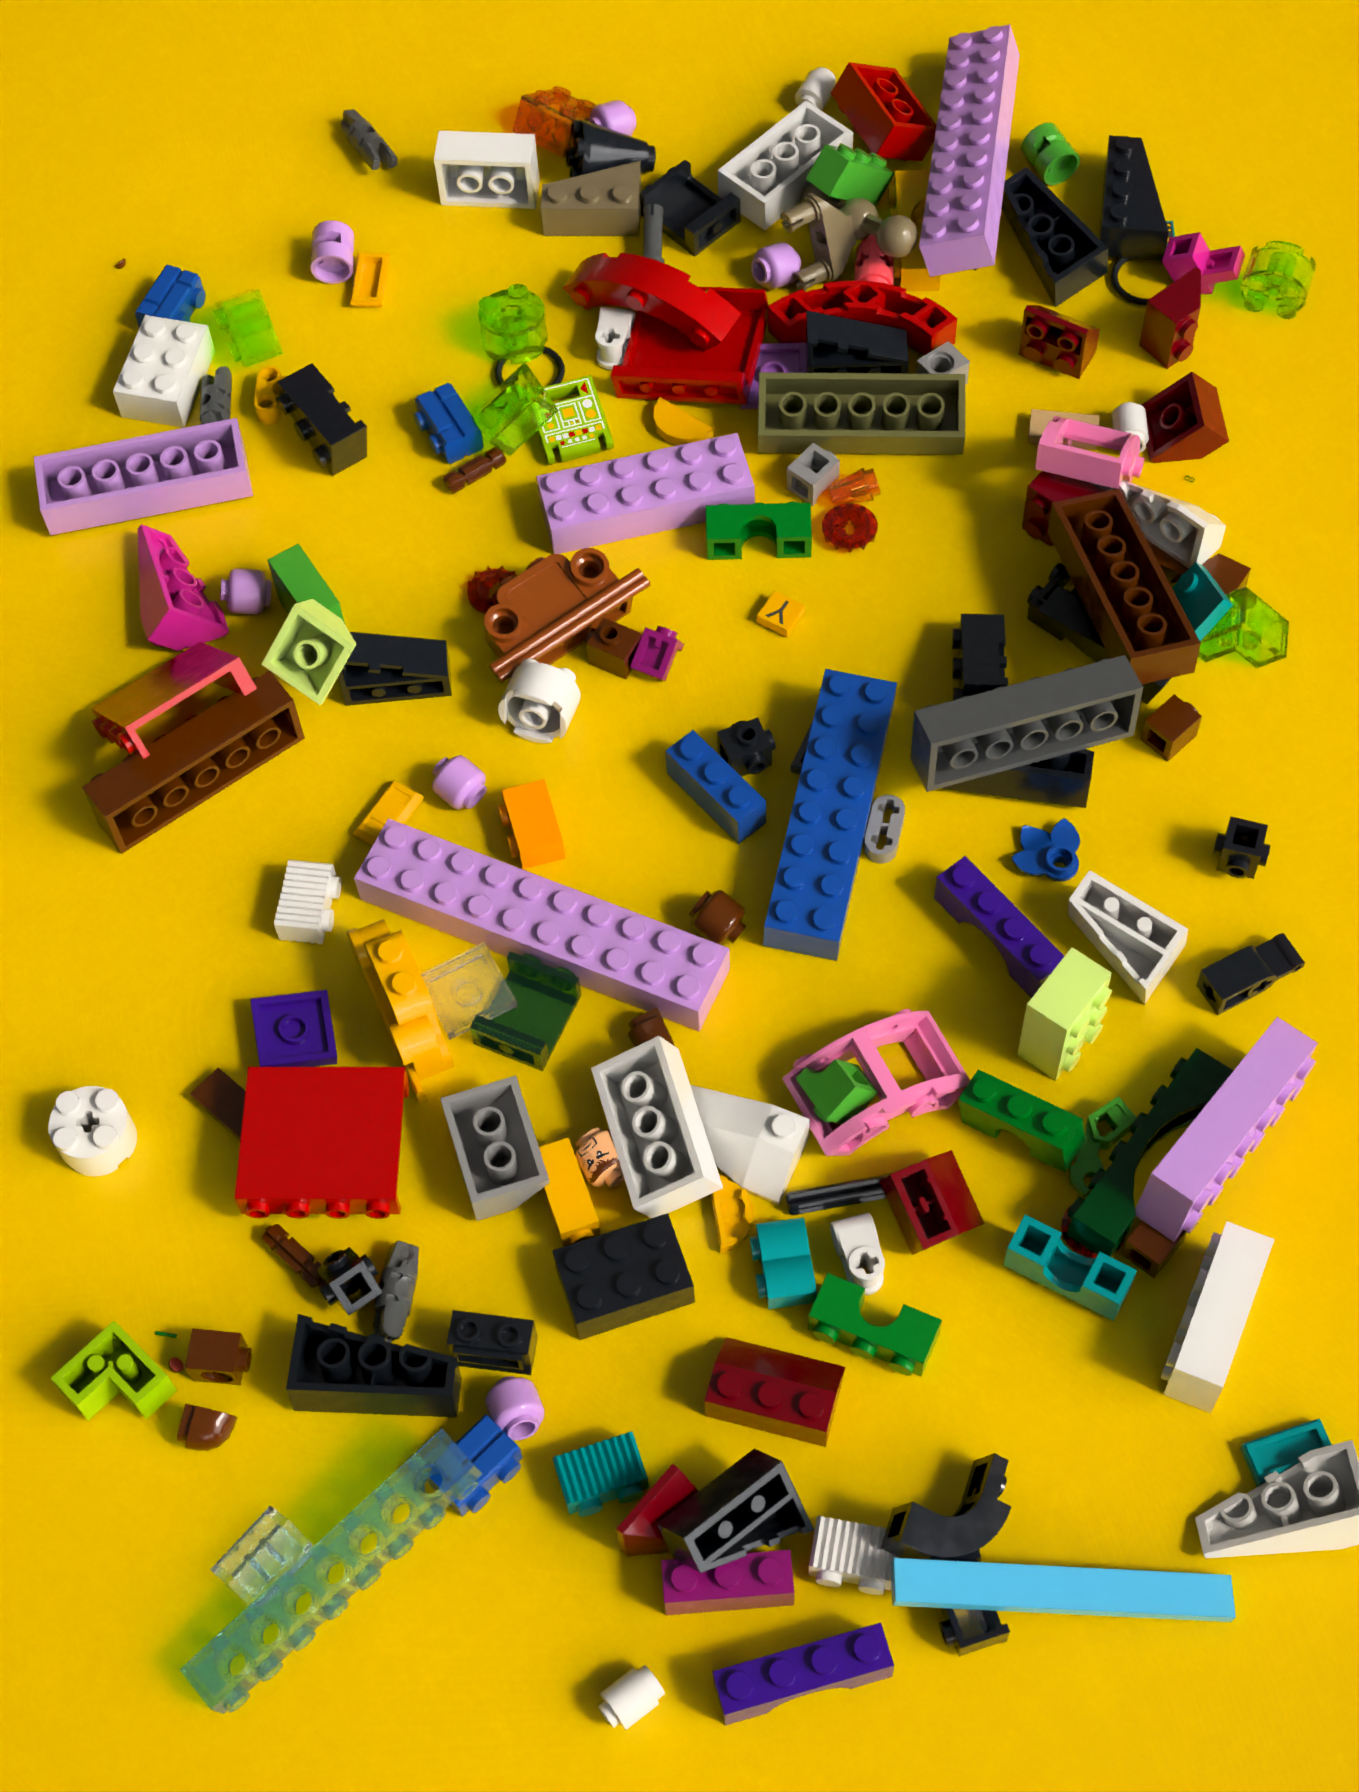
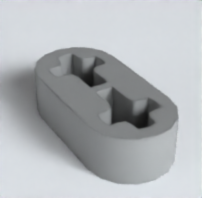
[864,795,905,864]

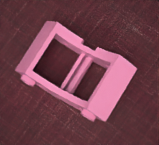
[1035,416,1144,489]
[782,1009,970,1156]

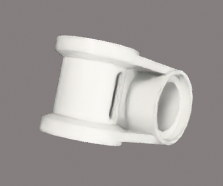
[595,306,636,370]
[830,1212,885,1296]

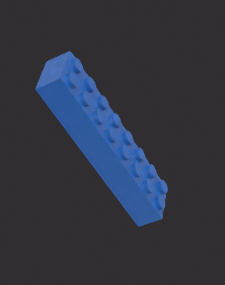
[763,669,897,961]

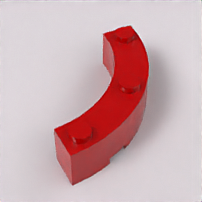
[563,253,741,351]
[768,281,957,356]

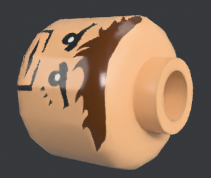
[574,1127,625,1188]

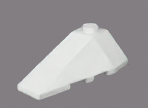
[1092,480,1226,568]
[690,1085,810,1205]
[1195,1440,1359,1559]

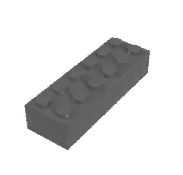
[910,655,1143,792]

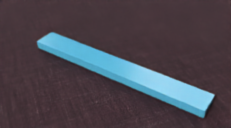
[891,1558,1236,1622]

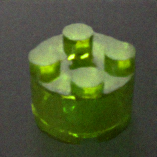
[1240,241,1316,319]
[478,284,548,364]

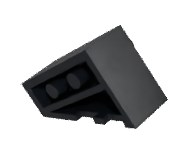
[806,310,909,374]
[276,363,367,476]
[952,614,1008,701]
[338,632,452,706]
[657,1449,814,1573]

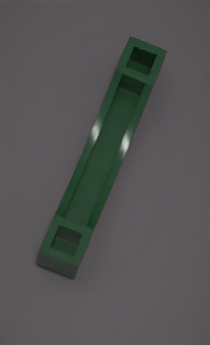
[1066,1048,1234,1257]

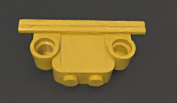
[347,919,454,1103]

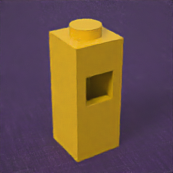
[539,1137,601,1247]

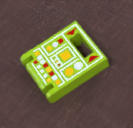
[526,375,614,465]

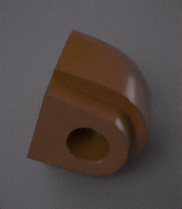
[628,1007,676,1047]
[177,1404,237,1451]

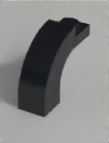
[880,1453,1011,1560]

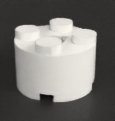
[498,658,581,744]
[48,1086,137,1177]

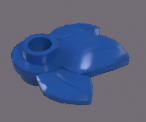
[1012,818,1080,882]

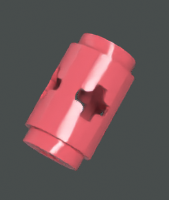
[854,235,894,285]

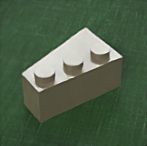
[541,161,642,236]

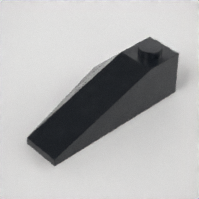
[1036,586,1171,705]

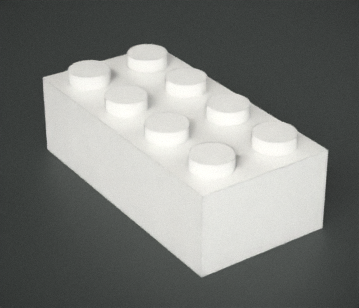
[718,100,853,230]
[591,1036,723,1218]
[1160,1221,1275,1413]

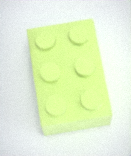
[1017,948,1112,1081]

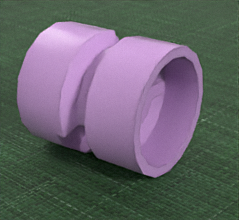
[310,220,355,284]

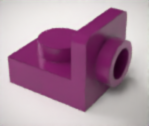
[630,626,684,681]

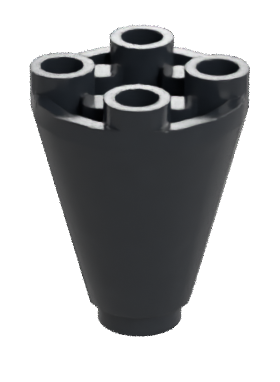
[566,120,656,178]

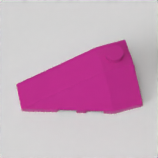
[138,524,229,651]

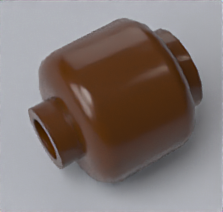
[689,890,746,945]

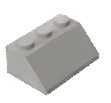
[440,1075,550,1221]

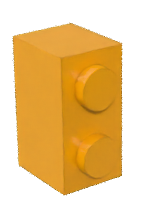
[498,779,565,869]

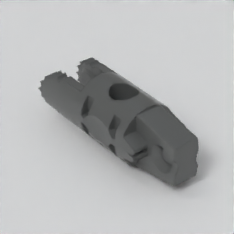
[341,109,398,170]
[200,366,232,424]
[372,1241,419,1343]

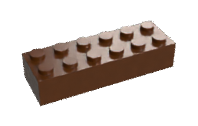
[1048,488,1201,684]
[82,671,305,854]

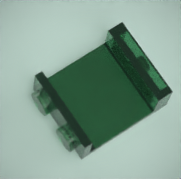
[470,951,582,1071]

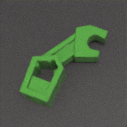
[1068,1096,1137,1199]

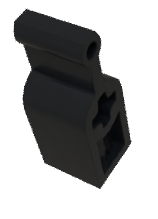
[1196,933,1305,1015]

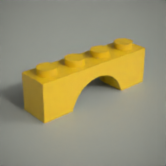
[888,170,941,291]

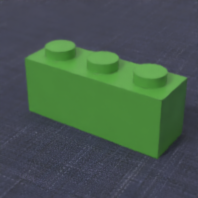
[806,143,895,207]

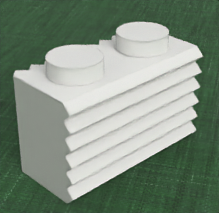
[274,859,342,945]
[808,1516,898,1595]

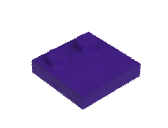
[250,990,338,1067]

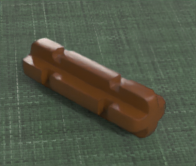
[443,447,506,493]
[262,1224,323,1288]

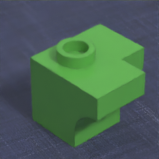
[796,1059,879,1124]

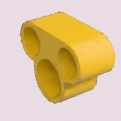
[254,365,287,425]

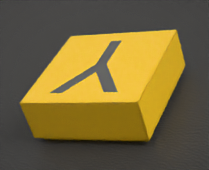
[757,591,805,637]

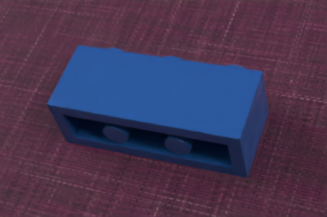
[665,730,766,844]

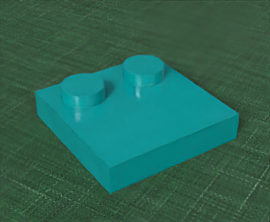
[1172,561,1233,641]

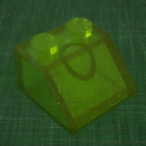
[473,363,559,456]

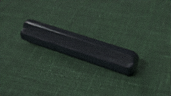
[786,1173,892,1215]

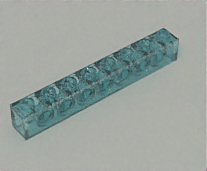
[180,1429,483,1714]

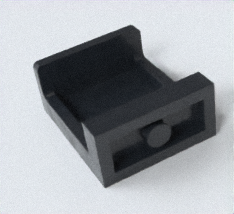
[640,160,741,257]

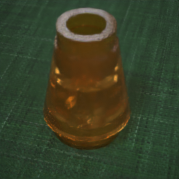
[828,468,881,506]

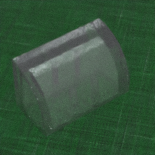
[210,1506,318,1615]

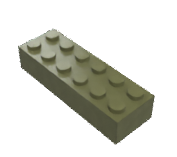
[758,372,965,455]

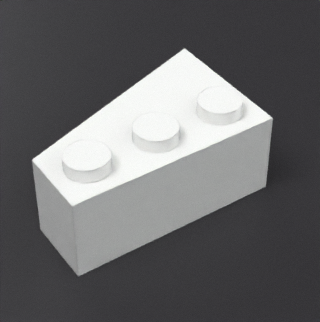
[1068,870,1188,1005]

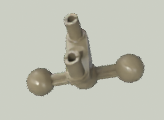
[780,183,918,291]

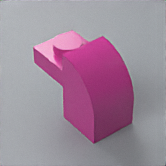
[1162,232,1245,294]

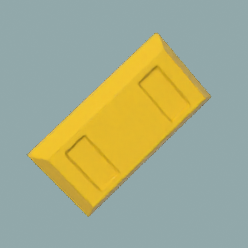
[350,253,390,308]
[353,780,425,846]

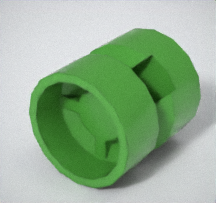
[1021,123,1080,185]

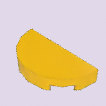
[653,397,714,445]
[710,1175,753,1254]

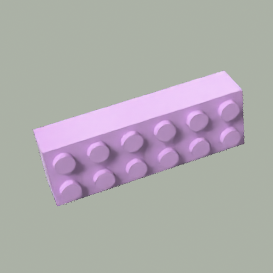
[34,418,253,536]
[536,433,755,554]
[1135,1017,1318,1242]

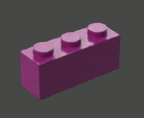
[661,1550,794,1616]

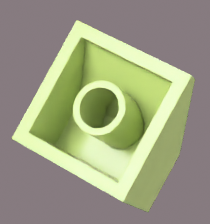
[261,599,356,705]

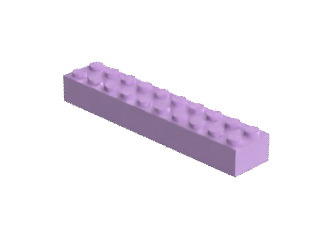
[919,24,1020,277]
[354,818,730,1032]

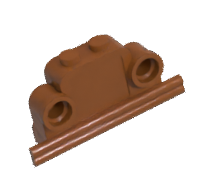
[484,548,650,683]

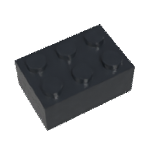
[552,1213,695,1340]

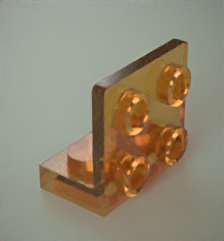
[513,86,596,158]

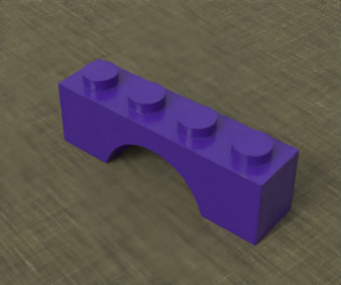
[934,856,1064,998]
[712,1623,894,1726]

